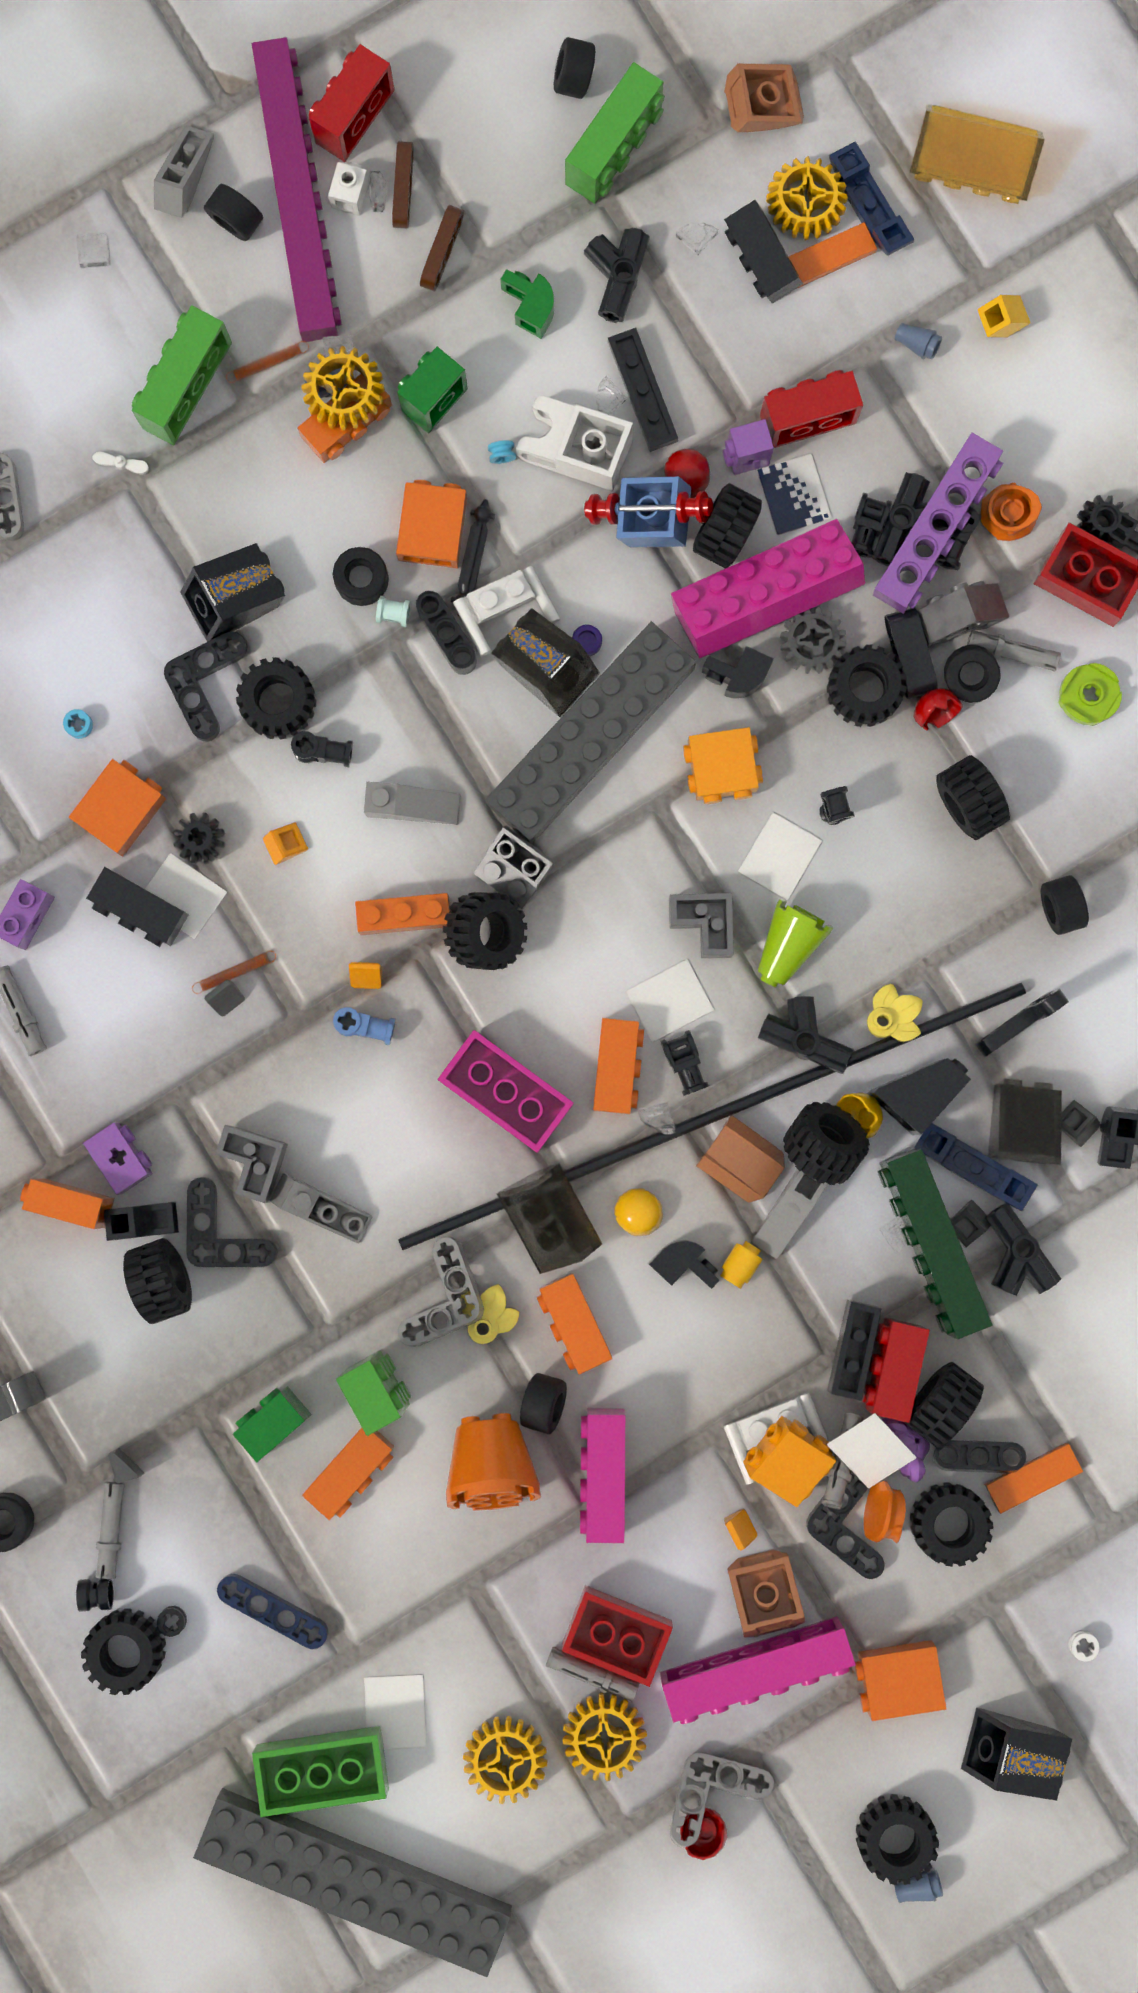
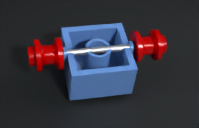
[584,476,714,547]

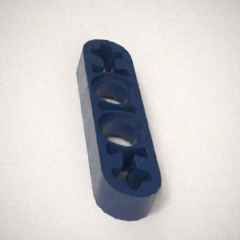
[217,1574,329,1649]

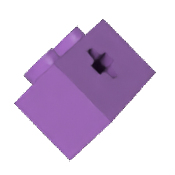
[723,419,774,475]
[0,879,55,950]
[83,1122,153,1195]

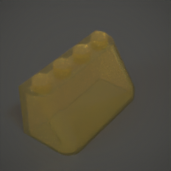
[910,104,1045,204]

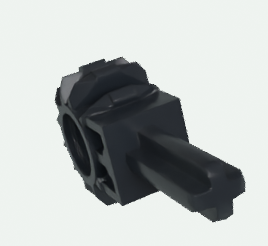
[1077,495,1138,554]

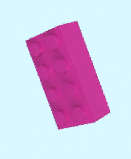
[437,1030,574,1153]
[580,1408,626,1543]

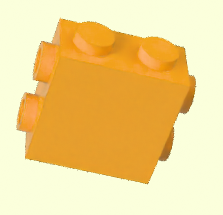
[683,727,763,804]
[743,1416,836,1507]

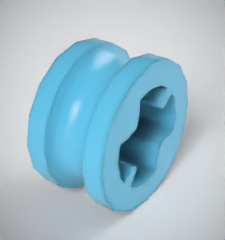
[488,440,516,464]
[63,709,93,739]

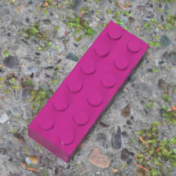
[671,519,865,659]
[660,1616,856,1724]

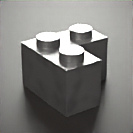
[917,581,1010,645]
[669,893,734,959]
[215,1125,288,1203]

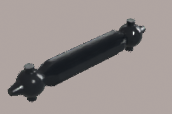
[451,499,495,617]

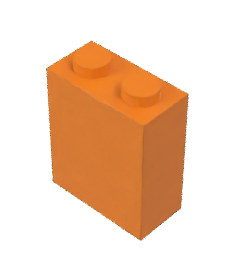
[396,480,467,568]
[69,758,166,857]
[20,1178,115,1229]
[855,1640,947,1721]

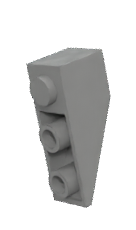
[751,1169,828,1259]
[269,1173,372,1244]

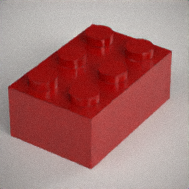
[309,44,395,162]
[760,370,863,448]
[1033,523,1138,627]
[862,1317,930,1423]
[562,1585,673,1687]

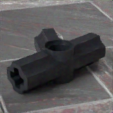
[584,227,650,323]
[872,472,948,566]
[758,996,854,1074]
[985,1203,1061,1296]

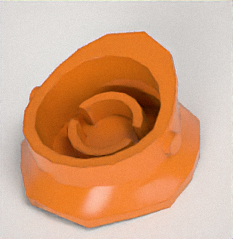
[981,483,1042,541]
[863,1481,906,1543]

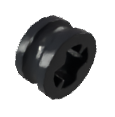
[157,1606,187,1637]

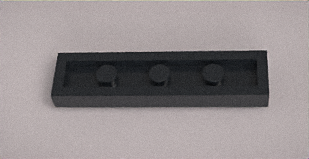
[608,327,678,452]

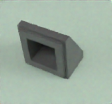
[204,979,245,1017]
[1054,1100,1101,1147]
[950,1200,990,1247]
[108,1448,145,1484]

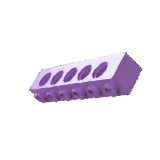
[873,432,1003,614]

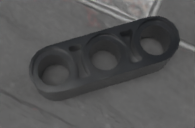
[416,591,477,675]
[884,608,938,699]
[933,1440,1026,1473]

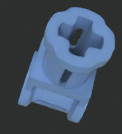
[333,1007,396,1045]

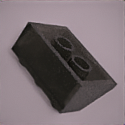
[497,1164,602,1274]

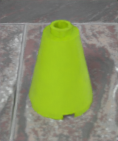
[758,899,833,987]

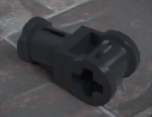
[851,492,892,558]
[936,506,979,570]
[291,731,353,768]
[819,786,855,825]
[660,1030,709,1096]

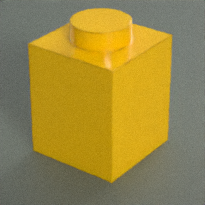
[977,295,1030,338]

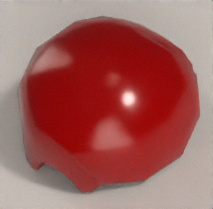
[664,449,710,498]
[914,688,963,731]
[680,1808,727,1860]

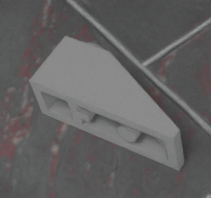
[154,125,214,218]
[364,782,460,825]

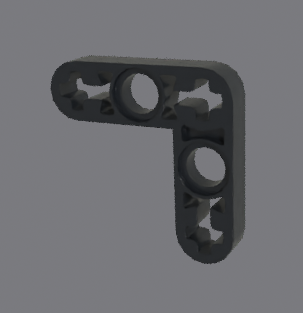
[164,631,247,742]
[975,989,1069,1057]
[186,1177,278,1267]
[806,1470,885,1579]

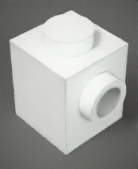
[328,162,369,215]

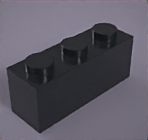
[724,200,803,304]
[86,866,189,947]
[827,1300,882,1401]

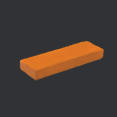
[789,222,877,289]
[984,1443,1083,1514]

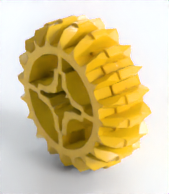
[766,156,848,241]
[301,346,385,431]
[562,1693,647,1781]
[463,1716,548,1804]

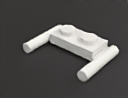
[453,566,560,657]
[723,1392,832,1485]

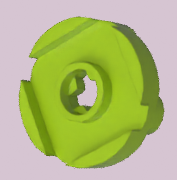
[1058,663,1122,726]

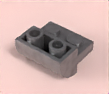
[473,826,555,909]

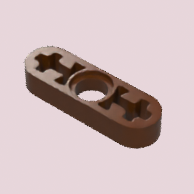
[392,141,414,229]
[420,205,464,291]

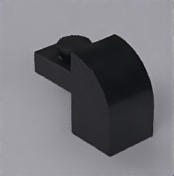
[702,646,774,698]
[1097,1106,1138,1169]
[104,1202,179,1241]
[648,1240,719,1289]

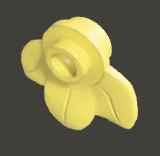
[867,984,923,1042]
[461,1284,520,1344]

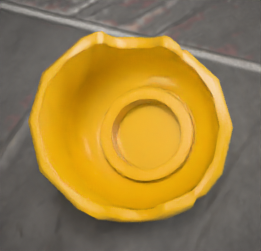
[836,1092,883,1138]
[614,1188,663,1236]

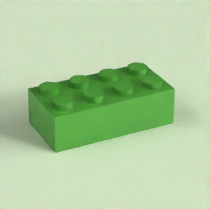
[565,62,665,204]
[131,305,232,446]
[336,1350,411,1436]
[252,1726,389,1817]

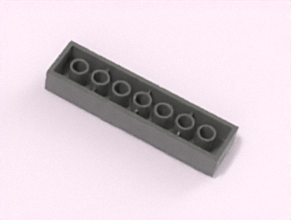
[485,621,696,844]

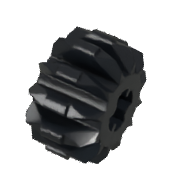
[173,813,225,864]

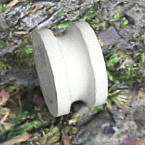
[1068,1630,1100,1662]

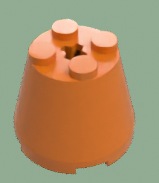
[446,1413,541,1511]

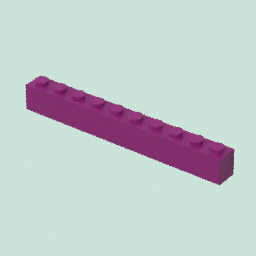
[251,37,342,343]

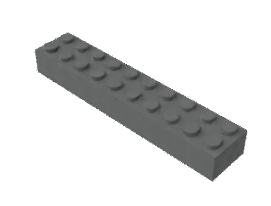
[193,1788,512,1977]

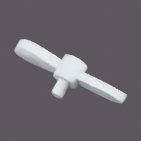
[92,451,149,475]

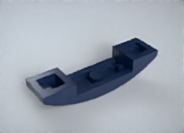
[829,141,914,256]
[914,1123,1038,1211]

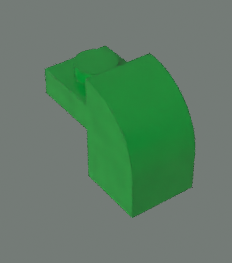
[500,269,554,339]

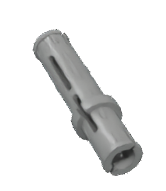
[967,630,1061,672]
[0,965,47,1056]
[822,1413,864,1509]
[96,1482,125,1579]
[546,1647,640,1702]

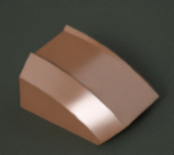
[724,63,804,132]
[696,1115,785,1203]
[727,1550,805,1637]

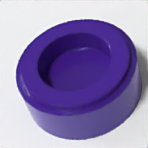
[572,625,602,657]

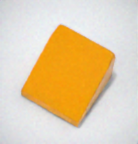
[263,822,308,865]
[349,962,382,989]
[724,1509,757,1551]

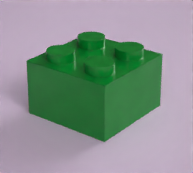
[397,346,468,434]
[232,1386,312,1463]

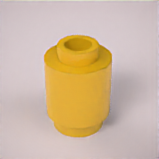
[720,1241,763,1289]

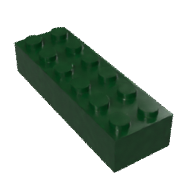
[877,1149,993,1339]

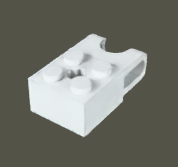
[515,396,634,491]

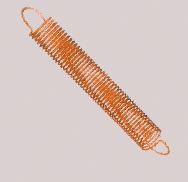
[226,341,309,383]
[192,951,276,994]

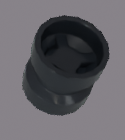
[76,1578,114,1612]

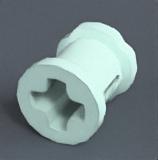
[376,595,411,627]

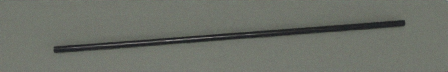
[398,983,1026,1250]

